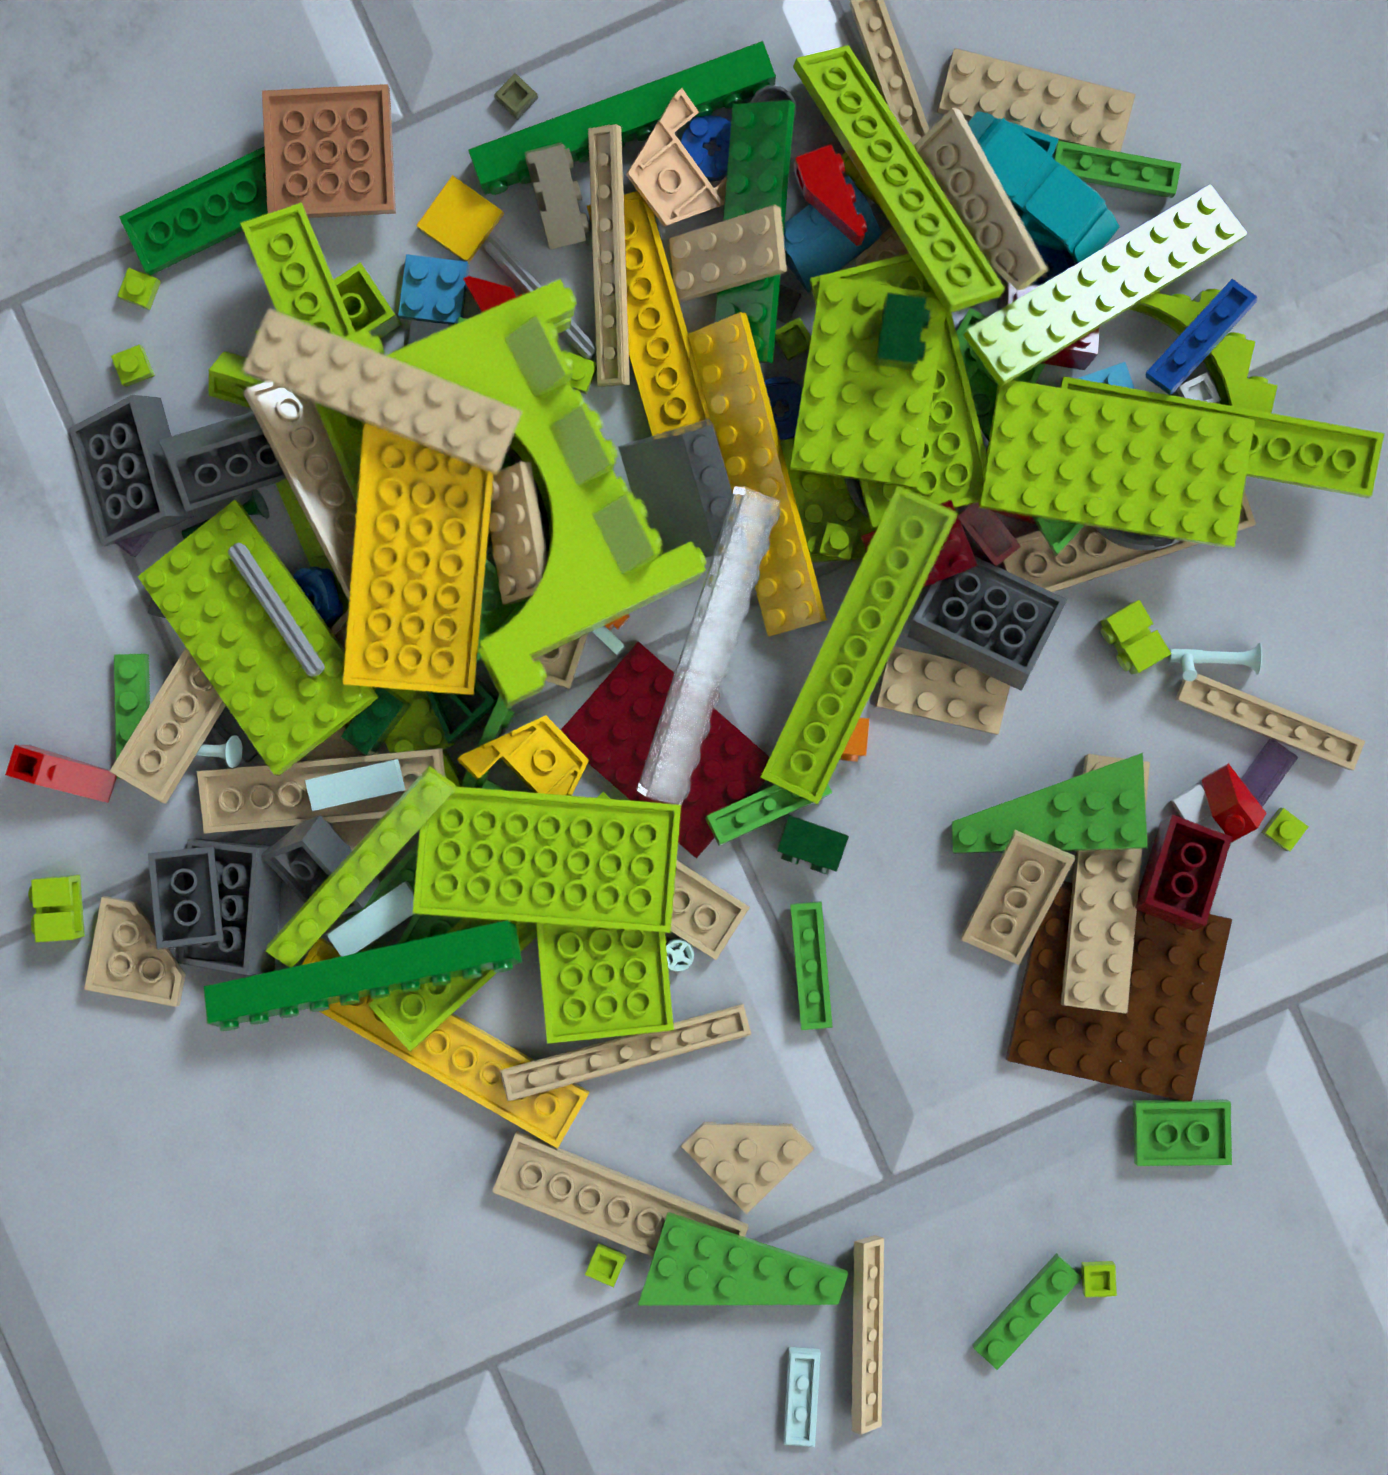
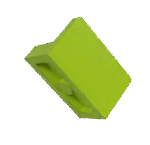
[209,351,264,408]

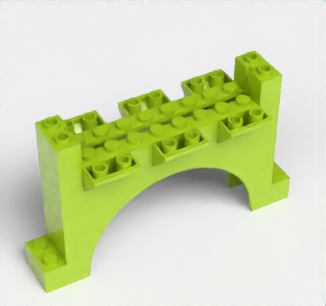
[342,279,707,708]

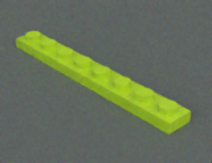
[266,766,455,967]

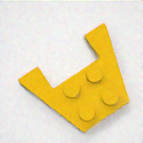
[457,715,589,796]

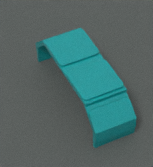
[968,111,1120,264]

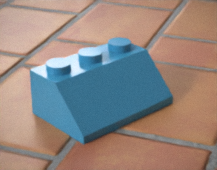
[784,176,882,293]

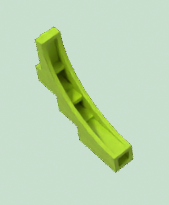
[1130,289,1278,413]

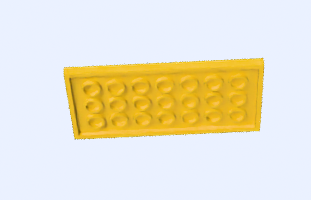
[343,422,494,695]

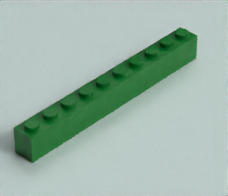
[468,41,776,195]
[204,920,522,1031]

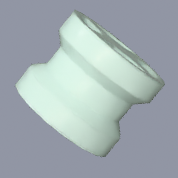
[666,937,694,972]

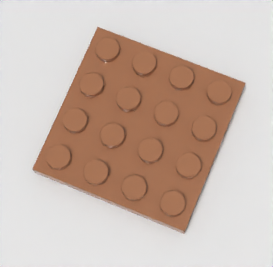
[262,84,396,218]

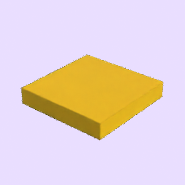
[416,175,504,263]

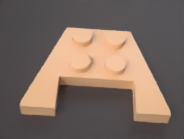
[626,88,727,227]

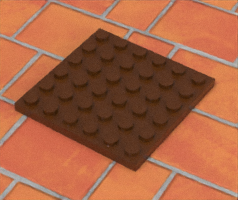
[1006,881,1232,1101]

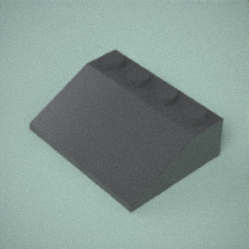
[69,394,194,546]
[618,419,747,558]
[907,556,1068,691]
[178,839,282,975]

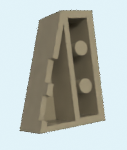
[524,143,590,250]

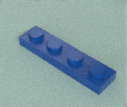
[1146,279,1258,396]

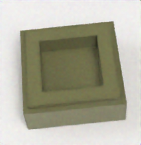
[494,73,538,120]

